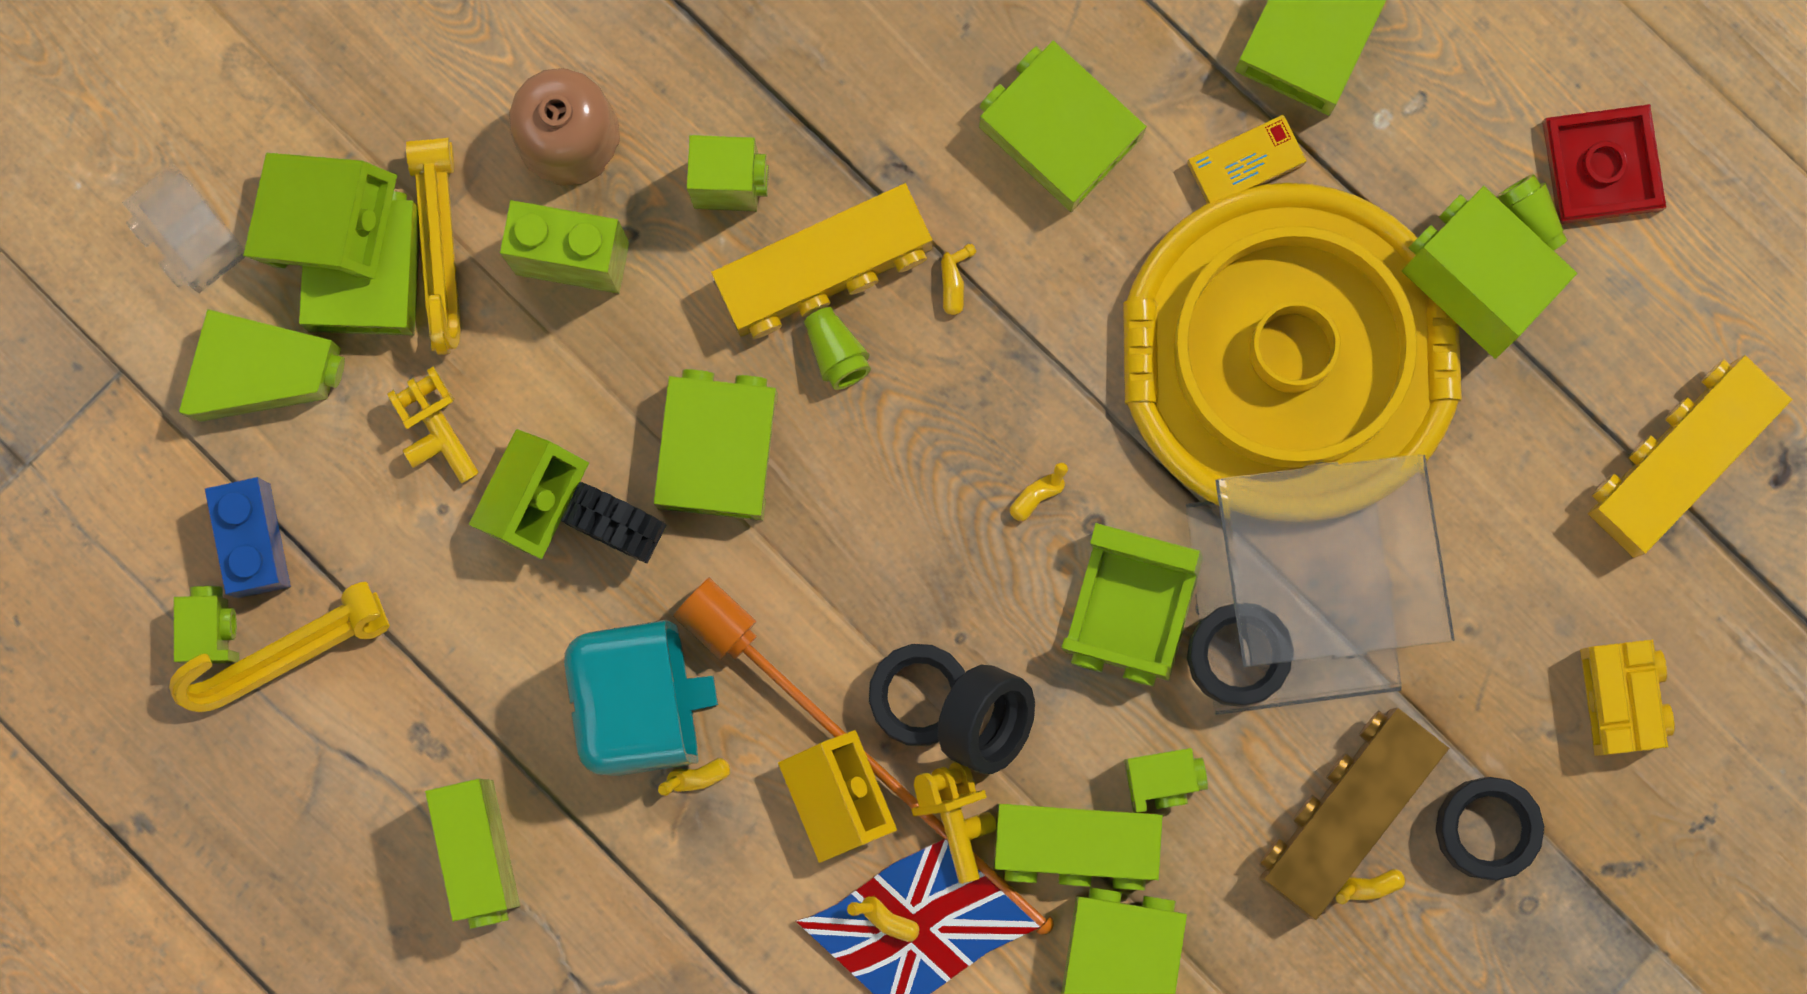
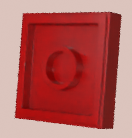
[1542,104,1667,224]

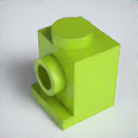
[174,586,239,664]
[1124,748,1208,813]

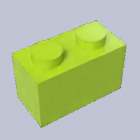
[687,135,769,212]
[469,429,589,559]

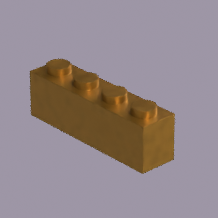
[1259,708,1450,920]

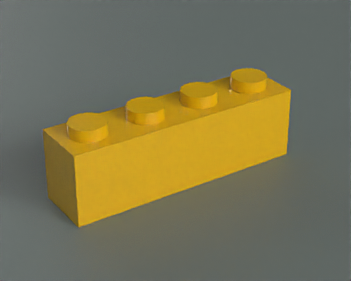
[711,183,933,339]
[1587,355,1793,558]

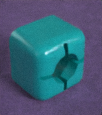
[564,620,718,776]

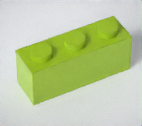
[994,804,1163,890]

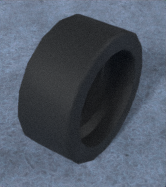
[1187,603,1293,707]
[869,644,965,747]
[938,664,1035,774]
[1435,777,1545,881]

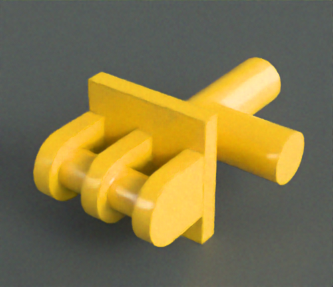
[387,366,479,483]
[911,762,996,884]

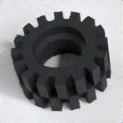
[560,482,667,563]

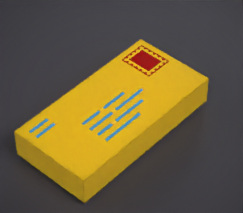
[1187,114,1307,204]

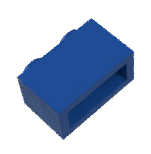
[205,477,291,599]

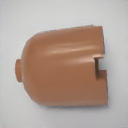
[509,68,620,186]

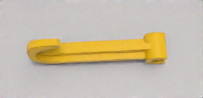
[406,138,461,355]
[169,582,390,712]

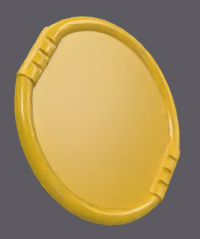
[1123,183,1462,523]

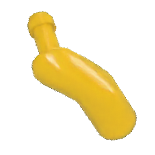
[941,244,977,315]
[1009,462,1068,521]
[658,758,730,796]
[1335,869,1405,905]
[847,896,919,942]

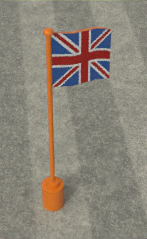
[673,577,1054,994]

